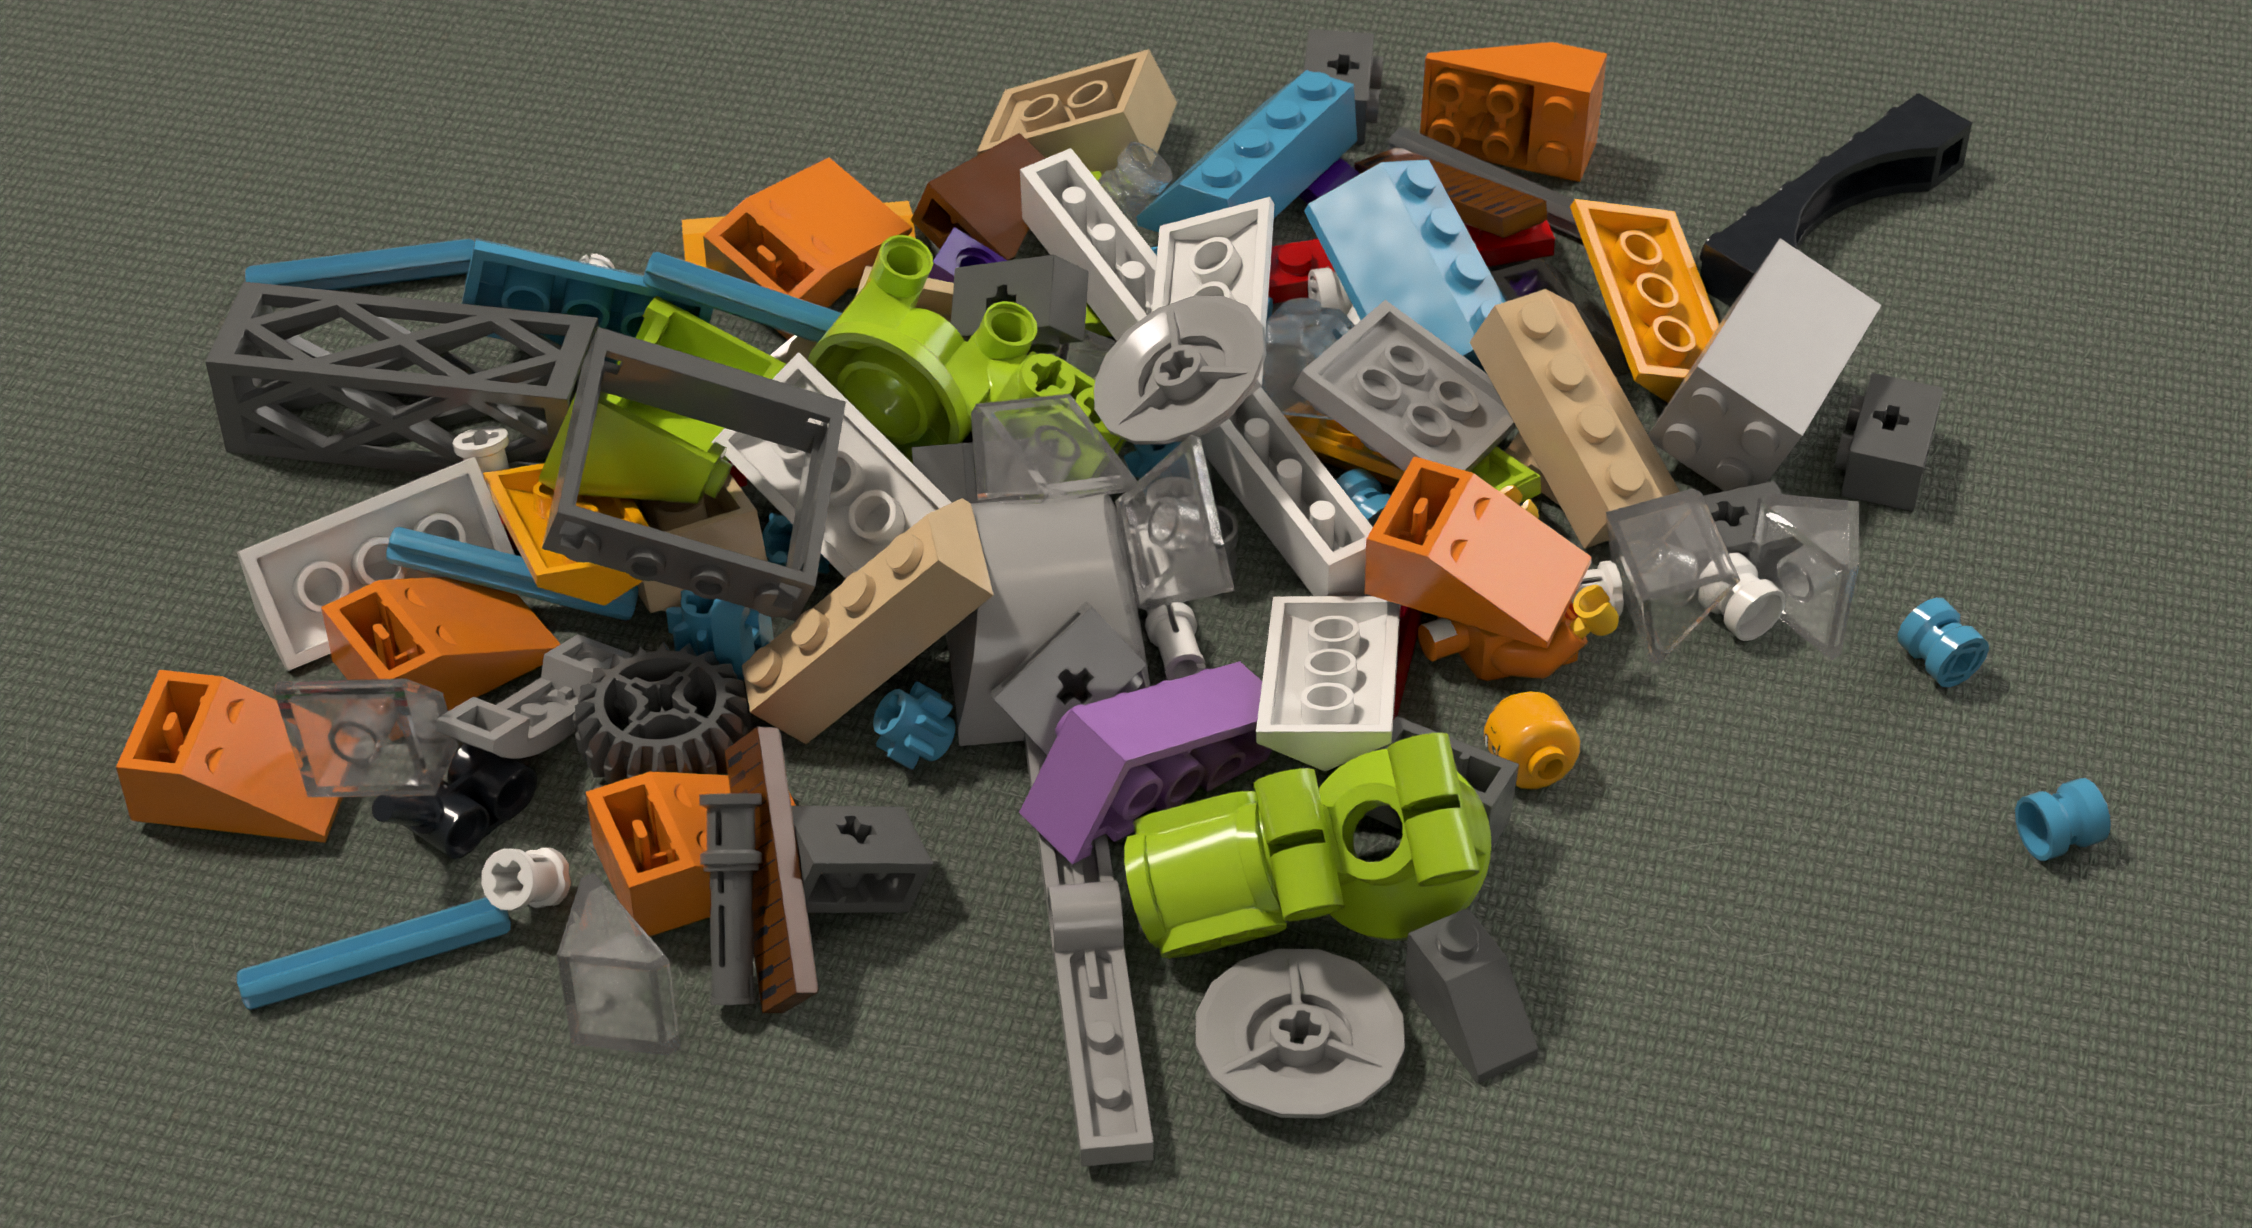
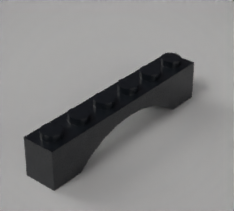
[1700,93,1972,307]

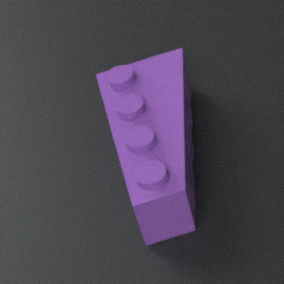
[1019,661,1272,864]

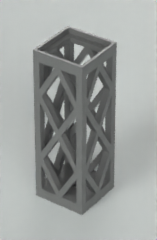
[205,282,599,474]

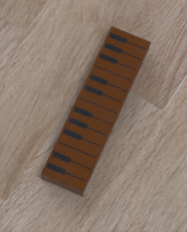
[1354,147,1548,238]
[725,727,819,1013]

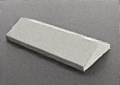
[1151,197,1275,398]
[712,352,952,578]
[237,457,515,671]
[1256,596,1401,771]

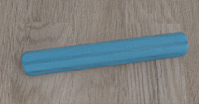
[245,239,474,291]
[643,252,842,343]
[386,527,638,621]
[237,897,510,1010]

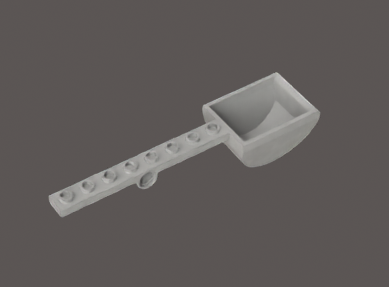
[946,493,1153,1167]

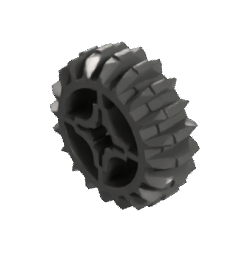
[573,641,753,784]

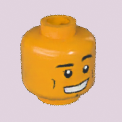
[1484,691,1580,790]

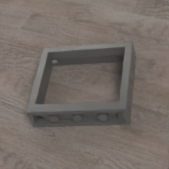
[542,327,846,621]

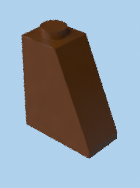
[911,133,1046,261]

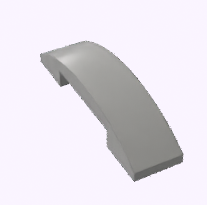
[435,634,633,759]

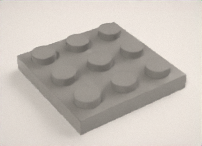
[1292,300,1516,472]

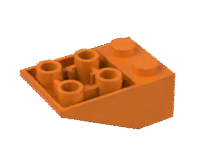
[1420,42,1607,182]
[703,157,912,340]
[1364,456,1591,649]
[321,577,561,738]
[116,670,363,843]
[586,771,796,941]

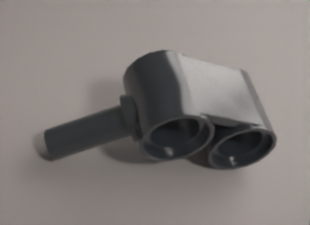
[372,743,537,859]

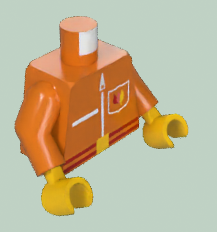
[1418,485,1619,681]

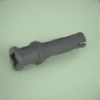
[699,793,762,1005]

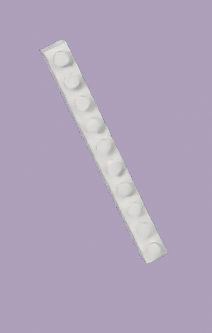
[1020,148,1373,596]

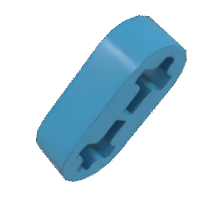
[711,599,774,682]

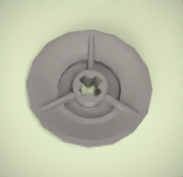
[1094,295,1267,445]
[1196,949,1405,1118]

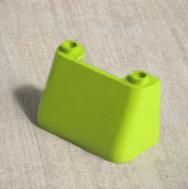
[538,295,786,504]

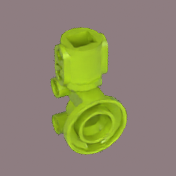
[808,235,1126,496]
[1124,733,1491,958]

